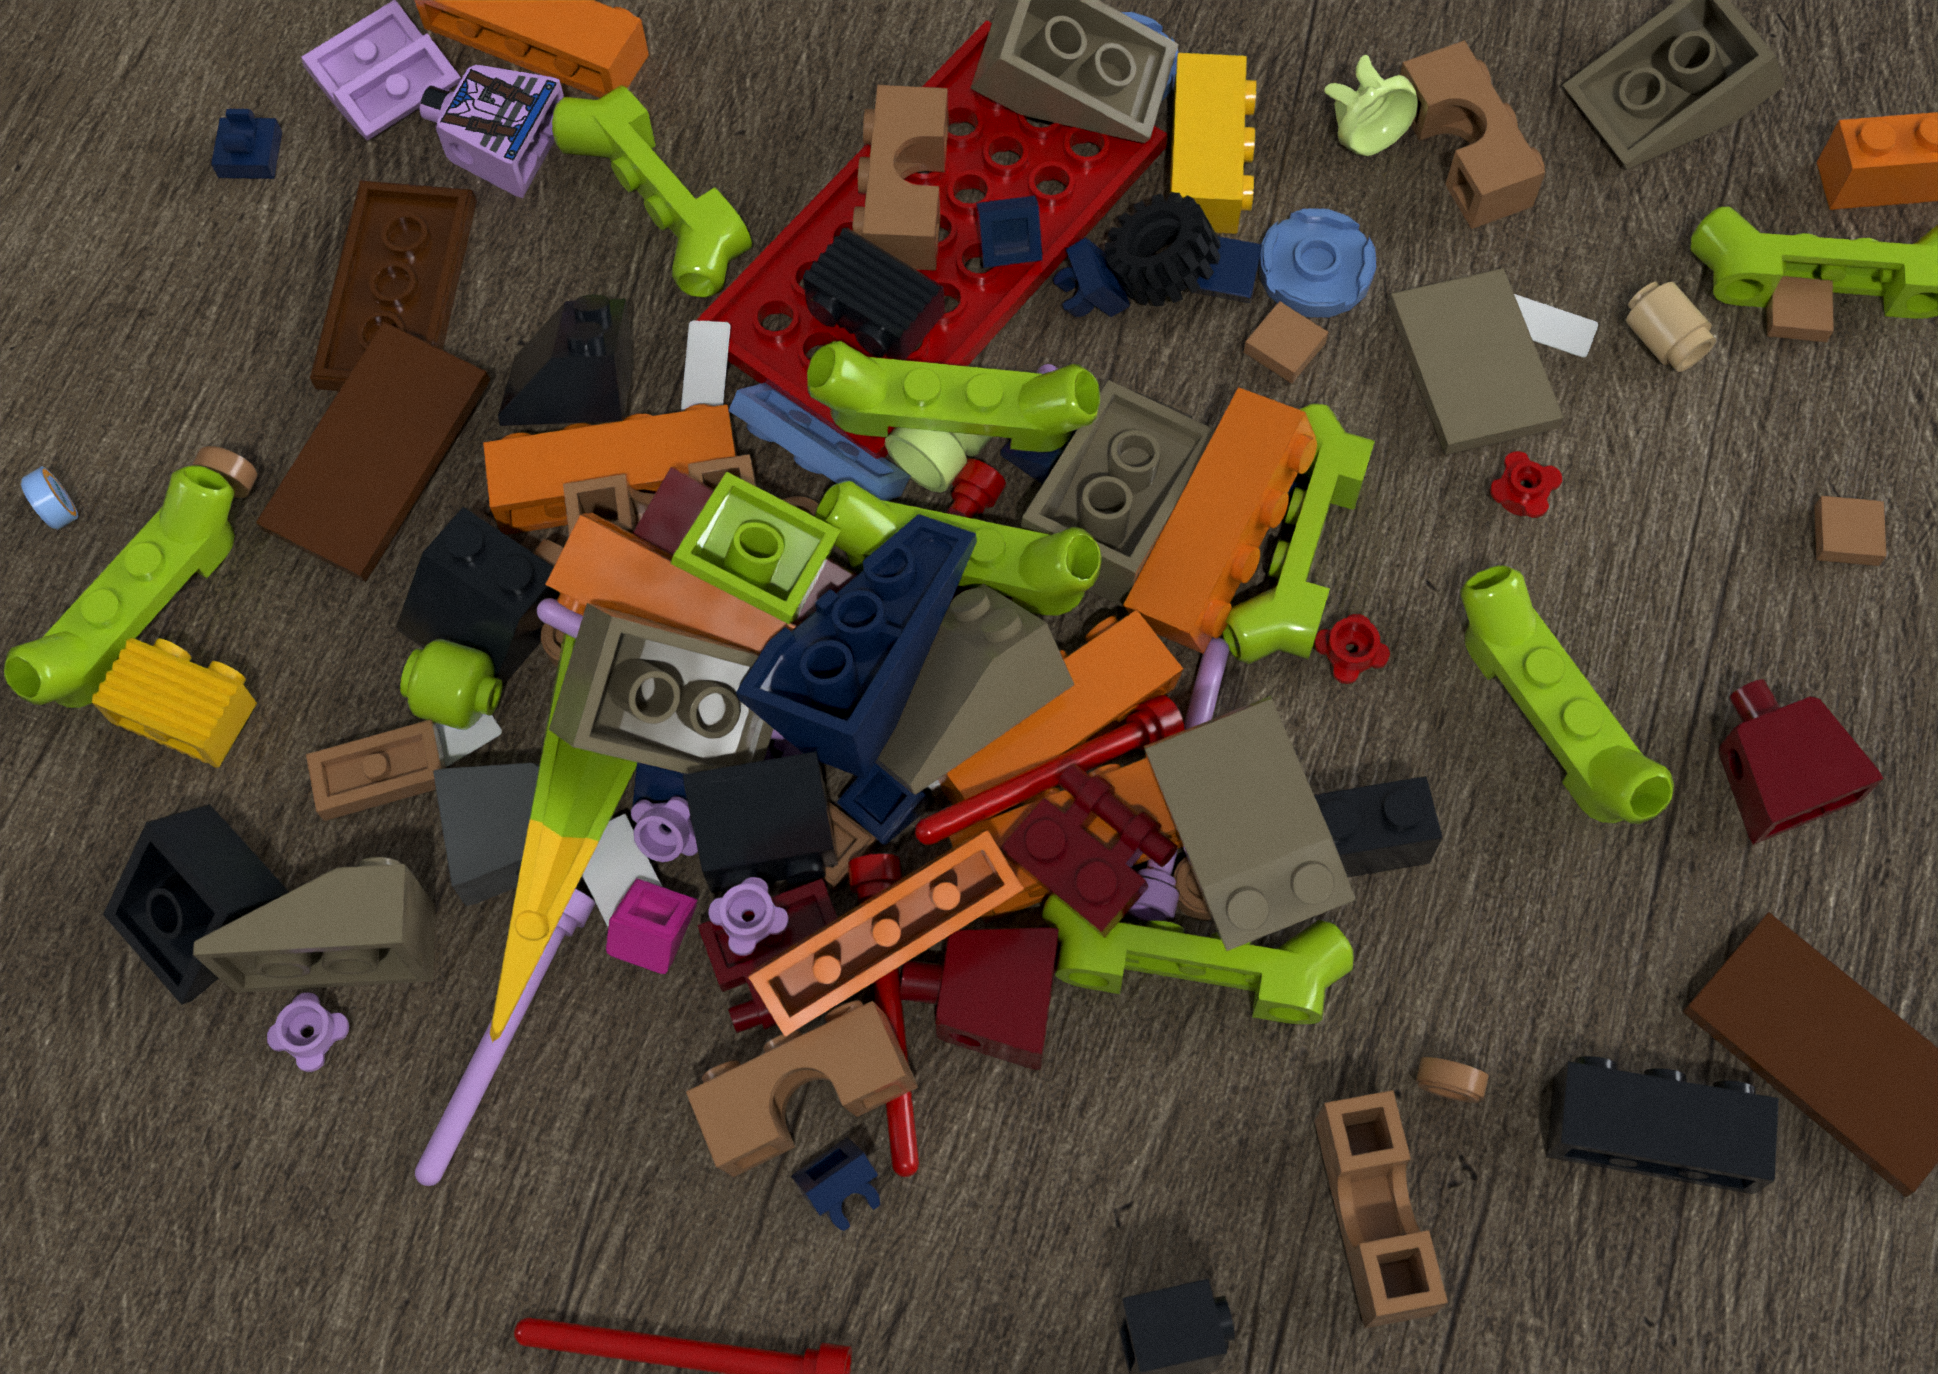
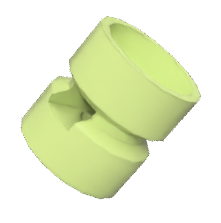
[885,427,994,493]

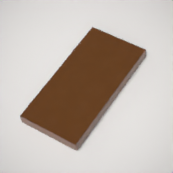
[310,180,477,391]
[256,322,491,582]
[1682,912,1938,1197]

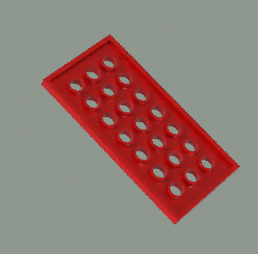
[696,20,1168,459]

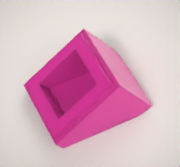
[606,878,697,974]

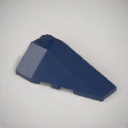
[736,514,977,779]

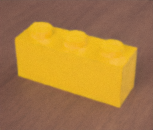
[1169,53,1256,234]

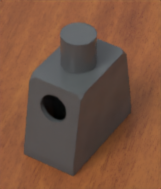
[433,763,539,906]

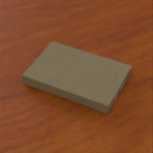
[1388,268,1564,455]

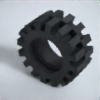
[1104,192,1221,307]

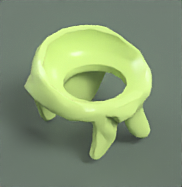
[1324,55,1418,156]

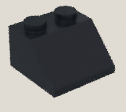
[498,294,634,426]
[396,507,561,687]
[683,751,838,895]
[103,804,289,1005]

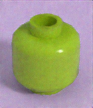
[400,639,502,730]

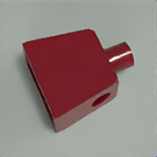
[1719,679,1884,845]
[900,928,1059,1070]

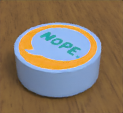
[21,466,78,530]

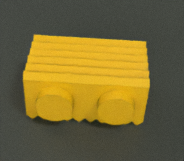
[92,638,257,768]

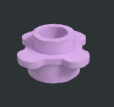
[631,797,698,862]
[708,877,789,956]
[267,992,349,1072]

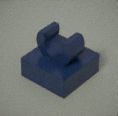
[211,109,282,179]
[976,196,1043,268]
[1053,237,1131,317]
[791,1136,880,1231]

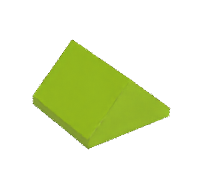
[670,471,841,624]

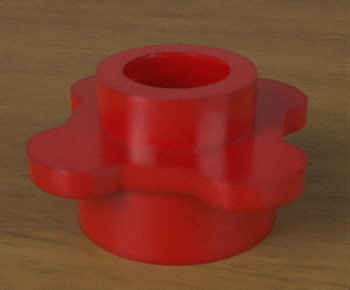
[1490,451,1562,518]
[1314,614,1390,684]

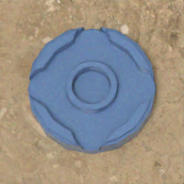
[1258,209,1376,317]

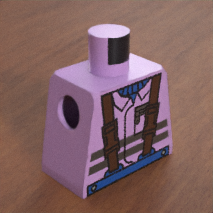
[420,65,564,198]

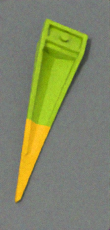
[489,633,637,1042]

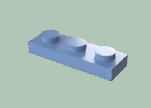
[729,383,911,501]

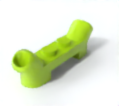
[552,85,752,298]
[1690,206,1938,319]
[807,341,1100,452]
[1222,404,1375,664]
[4,465,235,708]
[815,481,1102,616]
[1460,565,1674,824]
[1042,894,1354,1024]

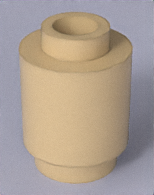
[1626,282,1716,372]

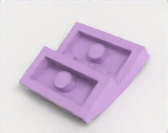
[301,0,461,141]

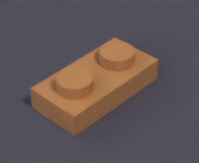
[306,719,446,821]

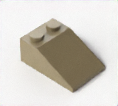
[971,0,1179,143]
[1563,0,1785,170]
[1021,380,1215,608]
[875,584,1075,795]
[549,603,773,774]
[1143,696,1356,951]
[193,857,436,993]

